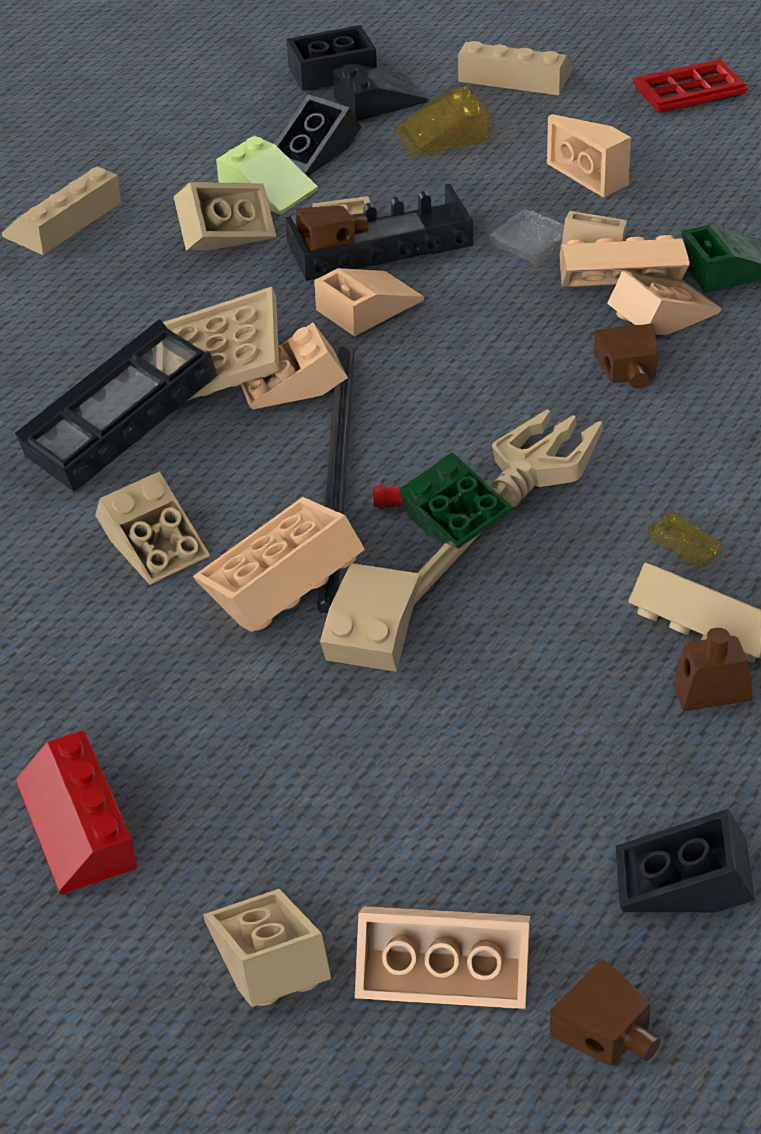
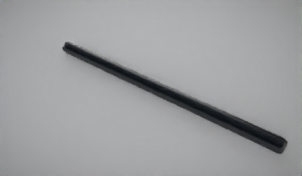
[317,346,355,613]

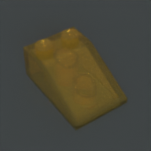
[394,87,489,157]

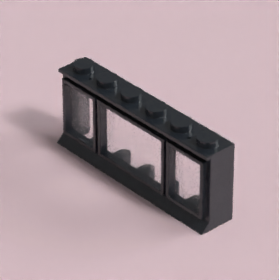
[15,319,218,492]

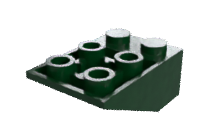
[681,225,761,293]
[398,452,513,549]

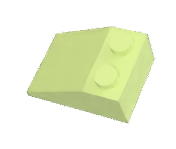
[216,136,318,215]

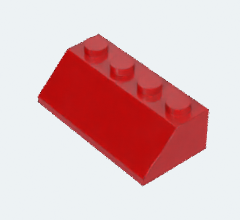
[16,730,137,895]

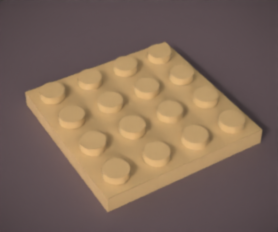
[156,287,279,400]

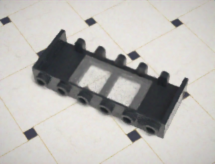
[285,184,473,281]

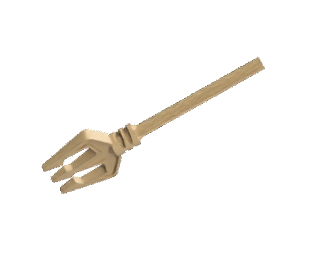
[413,410,603,606]

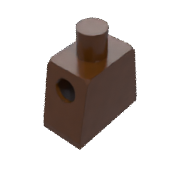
[296,206,368,252]
[594,323,657,388]
[673,628,753,711]
[550,959,660,1065]

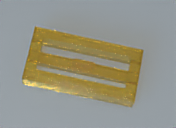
[648,511,723,569]

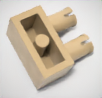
[561,211,628,246]

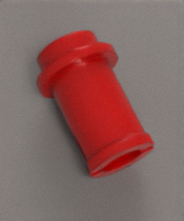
[373,483,404,510]

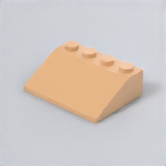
[193,497,365,633]

